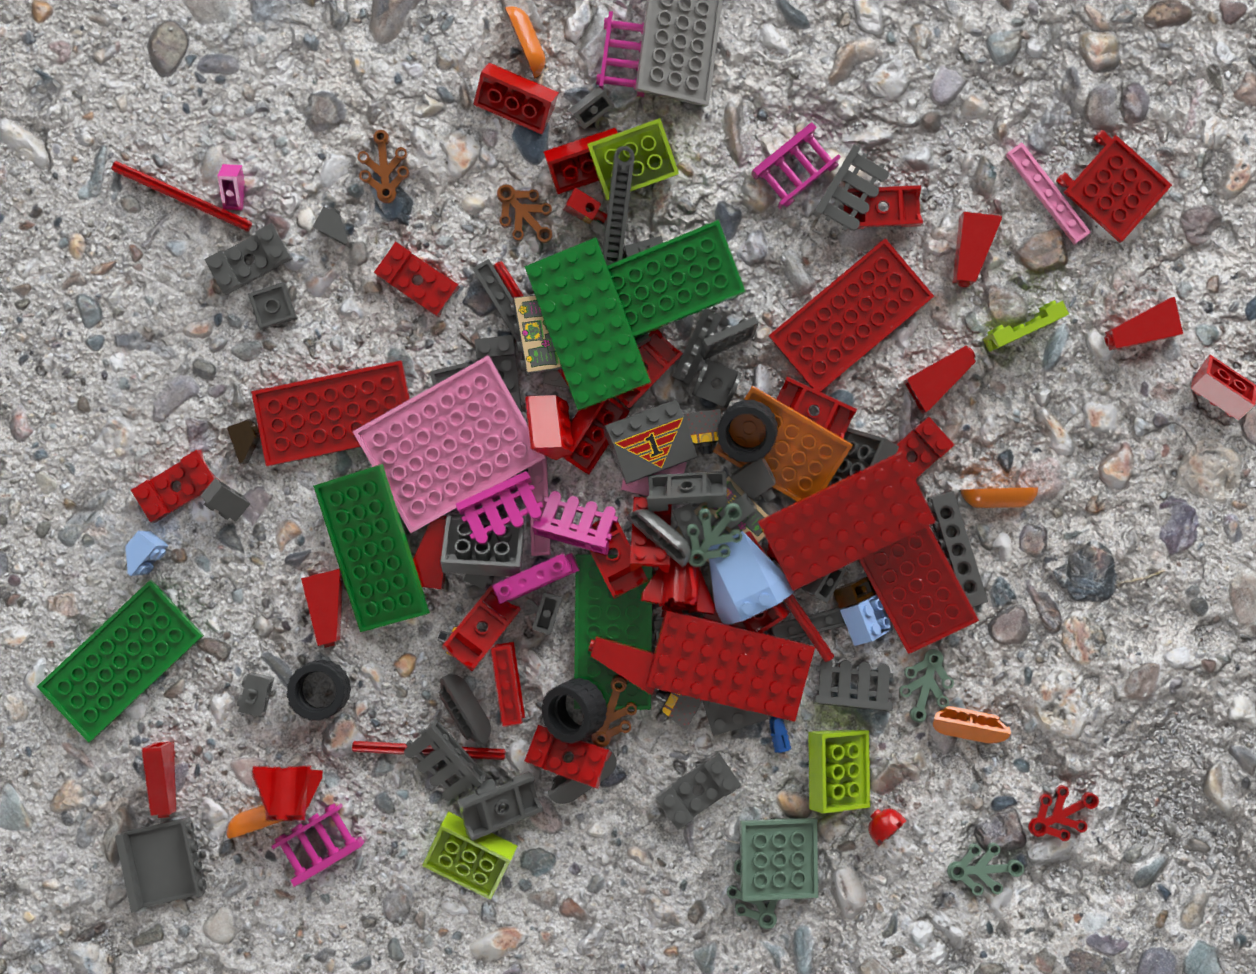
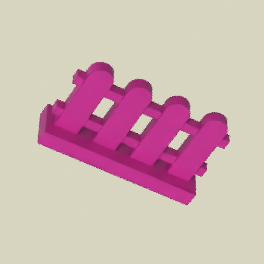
[455,471,543,544]
[532,491,618,555]

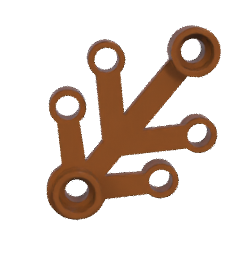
[357,130,410,203]
[497,184,553,243]
[592,675,637,747]

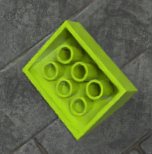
[587,118,679,201]
[808,730,870,813]
[422,811,517,900]

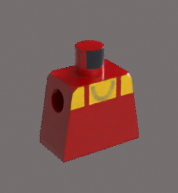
[563,187,607,225]

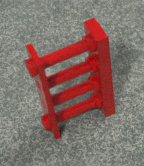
[491,641,526,727]

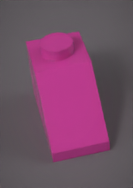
[217,164,245,210]

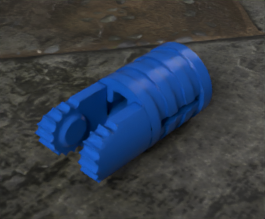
[769,716,791,753]

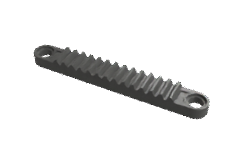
[602,146,634,266]

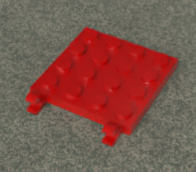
[1056,130,1172,243]

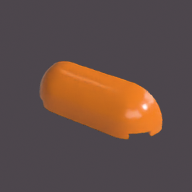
[505,6,546,79]
[960,487,1038,508]
[933,706,1011,743]
[226,805,283,839]

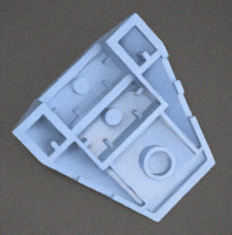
[708,531,794,625]

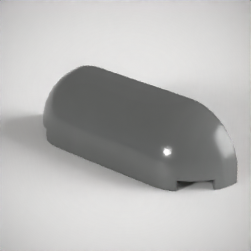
[626,509,691,567]
[438,674,491,745]
[548,748,617,804]

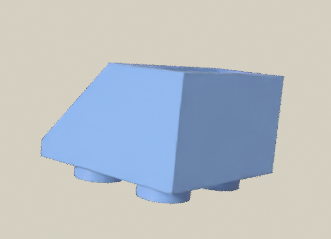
[125,531,169,576]
[840,594,893,646]

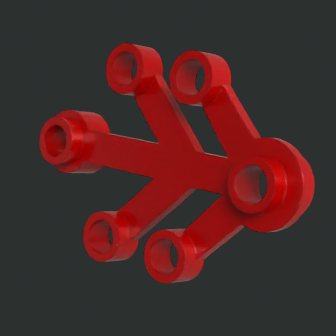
[1028,785,1099,841]

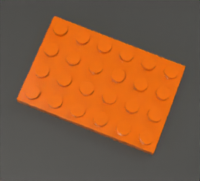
[713,386,852,502]

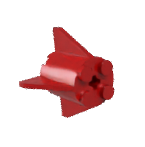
[641,557,715,618]
[252,765,323,821]

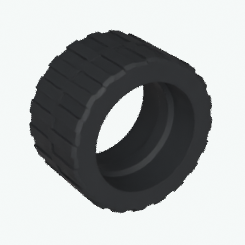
[717,400,778,463]
[286,660,351,721]
[541,678,607,743]

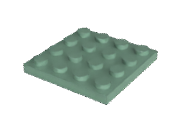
[740,818,818,901]

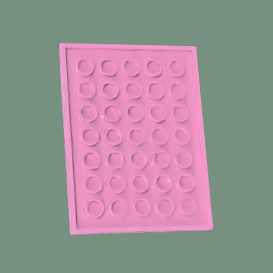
[353,355,546,533]

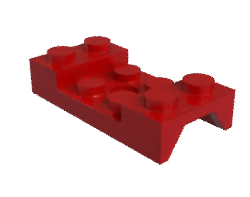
[843,185,923,230]
[374,241,460,318]
[616,329,683,410]
[776,377,857,439]
[896,417,955,479]
[131,449,219,523]
[630,497,672,573]
[589,520,648,599]
[442,585,521,672]
[524,724,612,789]

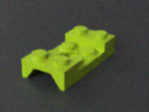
[983,300,1069,352]

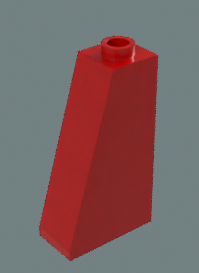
[952,211,1002,287]
[1105,297,1183,351]
[903,345,976,414]
[413,516,447,590]
[301,569,343,648]
[588,636,655,695]
[142,741,176,818]

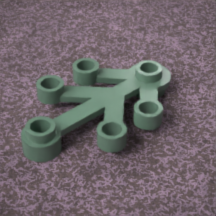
[687,503,742,567]
[899,649,954,723]
[947,842,1024,896]
[727,859,778,929]

